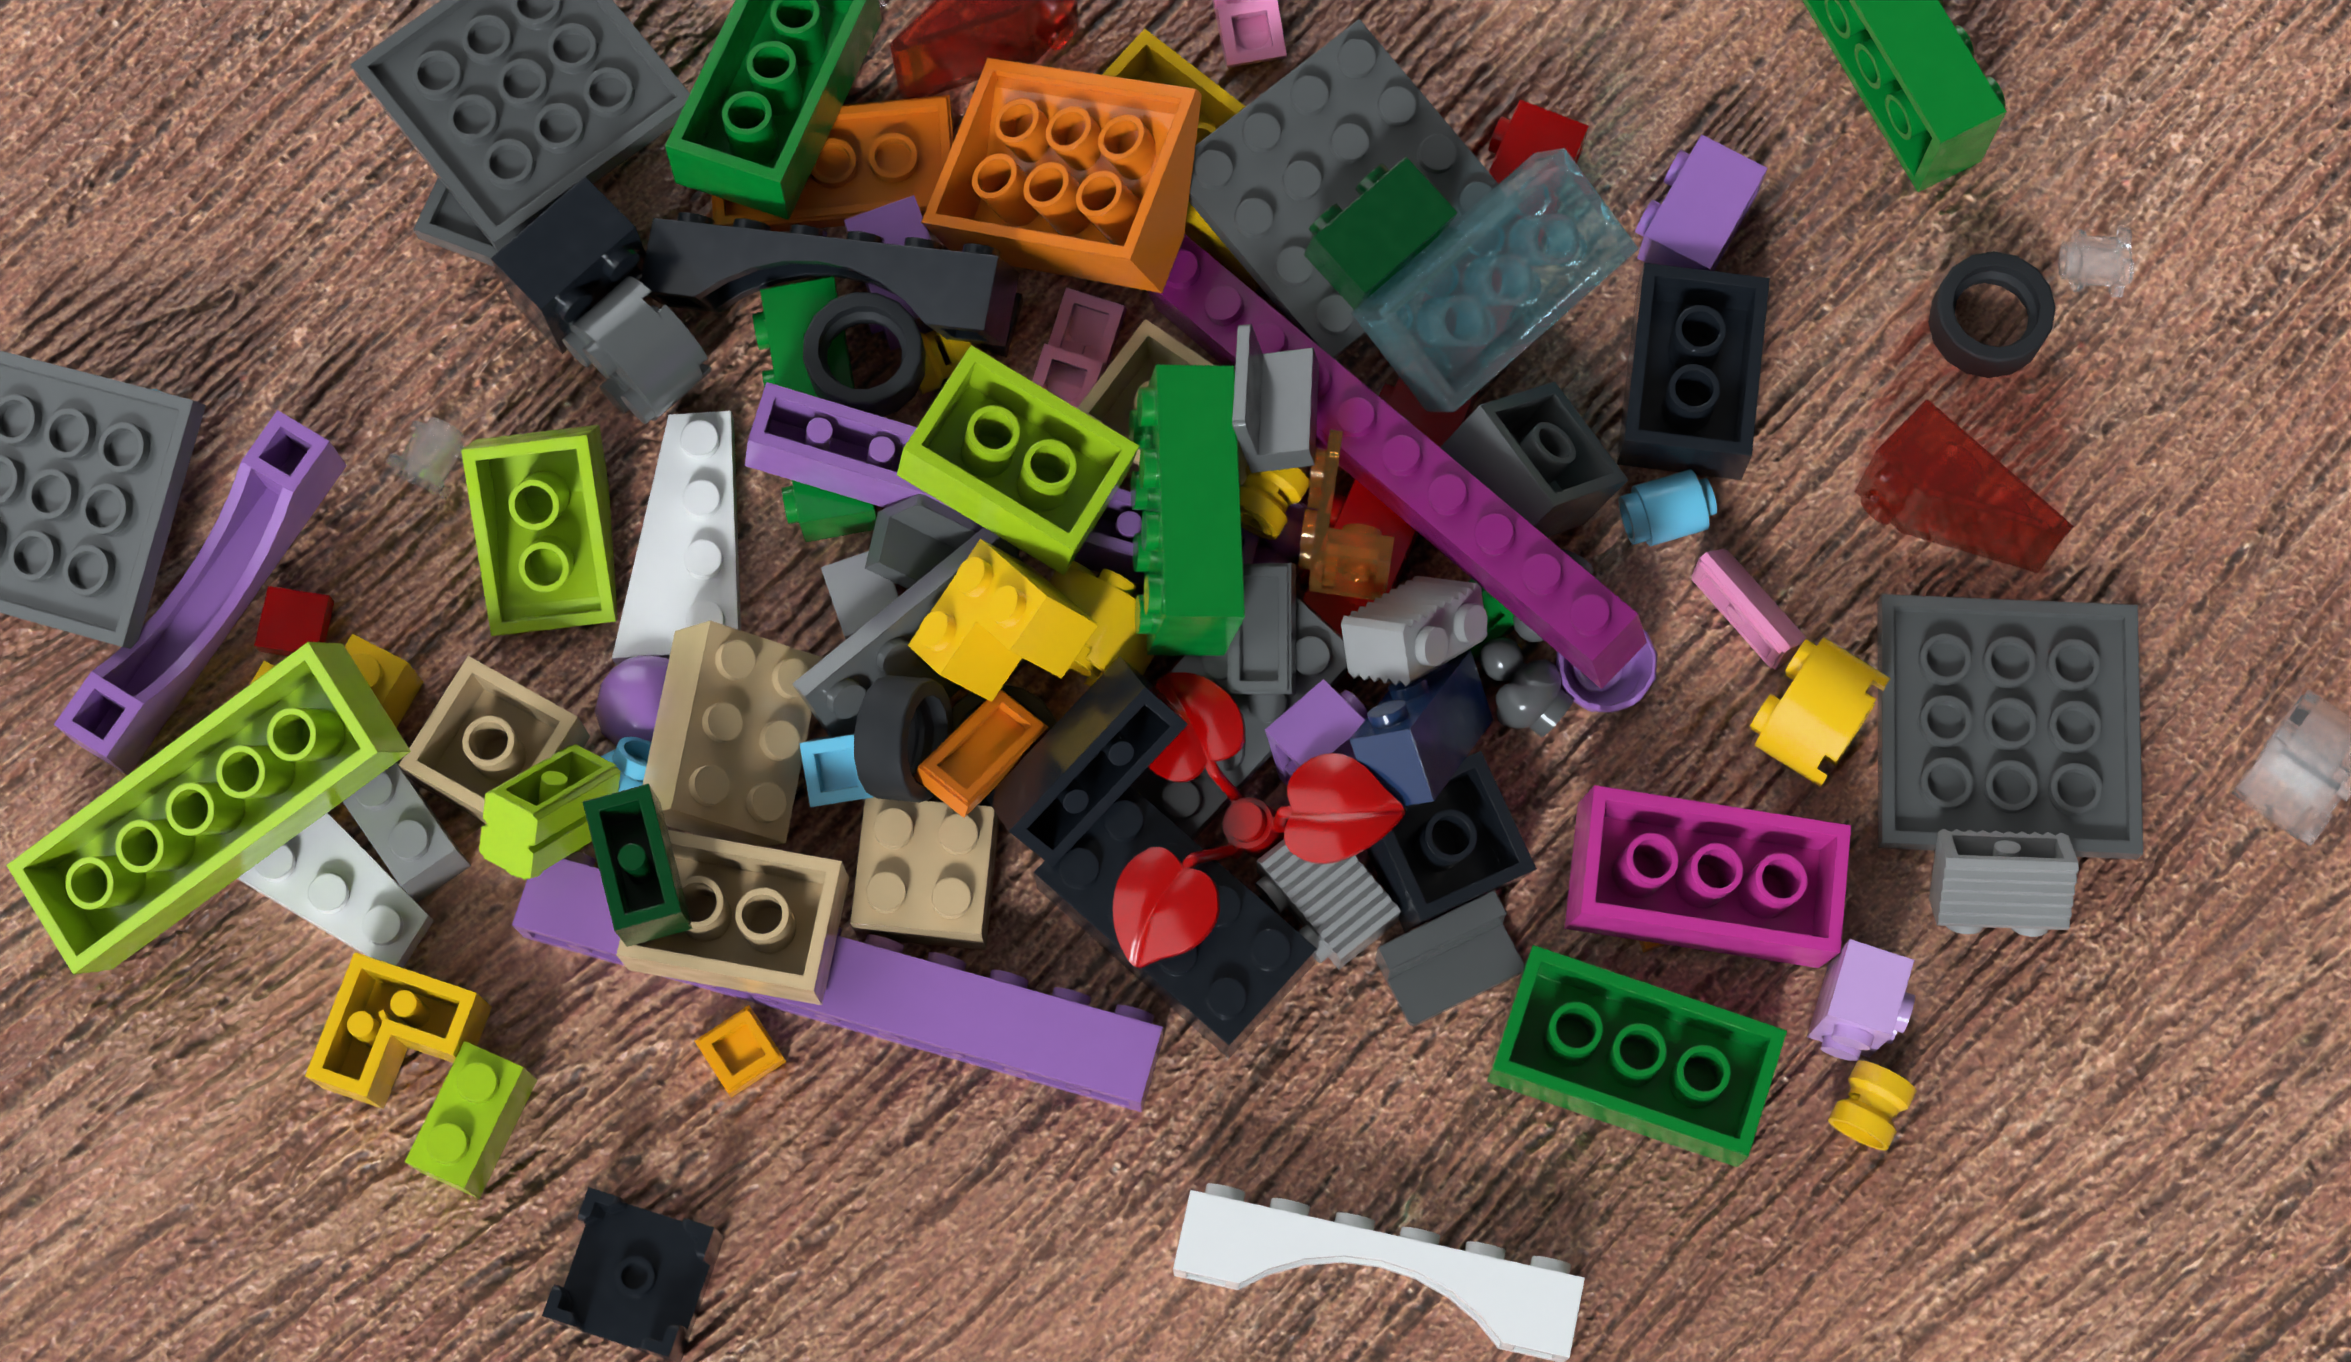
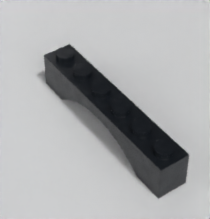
[640,212,1020,346]

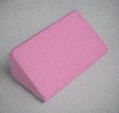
[1691,549,1807,670]

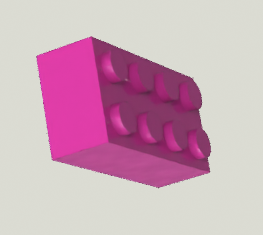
[1564,785,1851,968]

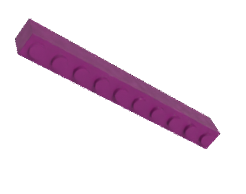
[1147,234,1647,689]

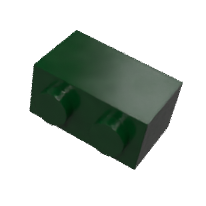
[1304,157,1458,310]
[583,784,693,947]

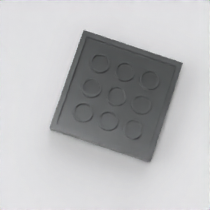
[350,0,690,251]
[1189,19,1519,359]
[0,351,206,649]
[1877,594,2143,860]

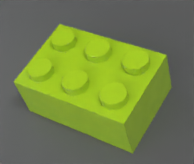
[897,345,1139,575]

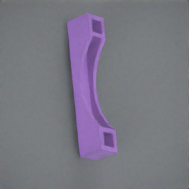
[54,410,347,775]

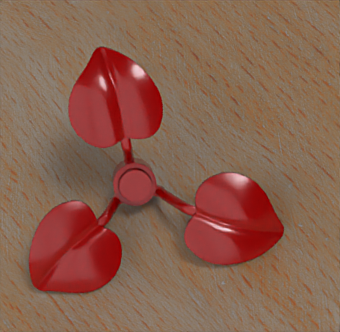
[1113,672,1406,968]

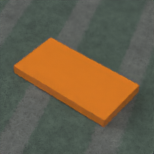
[712,95,954,232]

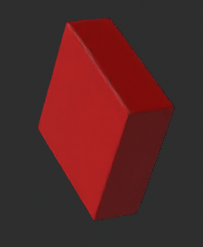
[254,586,335,656]

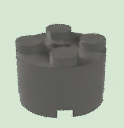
[562,276,712,424]

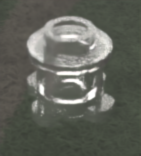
[2058,225,2134,298]
[386,417,464,499]

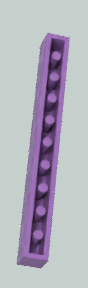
[512,852,1164,1112]

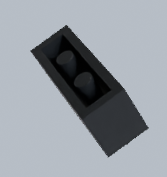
[986,656,1188,867]

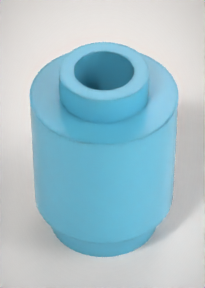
[1618,469,1717,547]

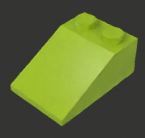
[461,425,618,636]

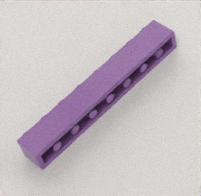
[745,382,1259,586]

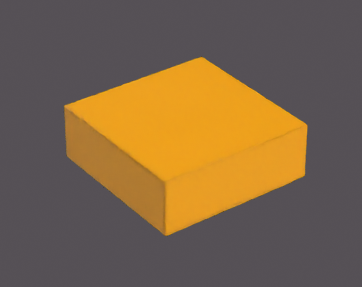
[694,1005,786,1098]

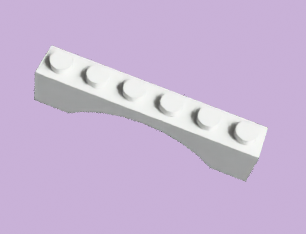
[1173,1183,1585,1362]

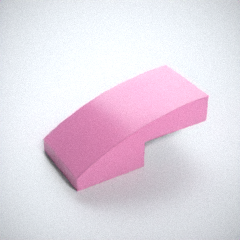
[1213,0,1287,68]
[1032,288,1127,408]

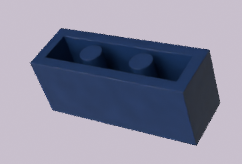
[1349,650,1493,806]

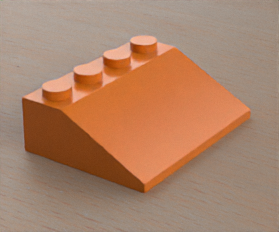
[921,58,1202,293]

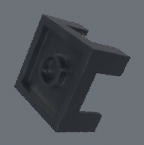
[542,1187,724,1362]

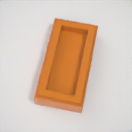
[914,689,1049,818]

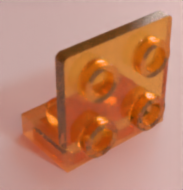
[1298,429,1394,600]

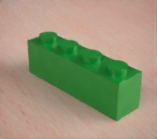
[752,277,877,542]

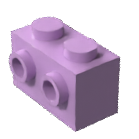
[1807,939,1915,1061]

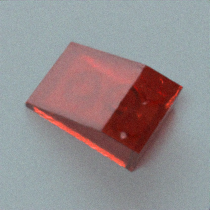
[890,0,1079,99]
[1854,399,2074,573]

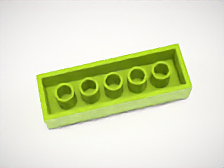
[6,642,411,975]

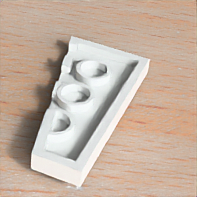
[612,411,741,665]
[237,813,434,968]

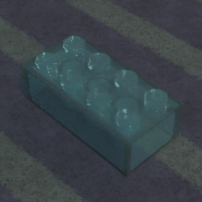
[1351,148,1639,412]

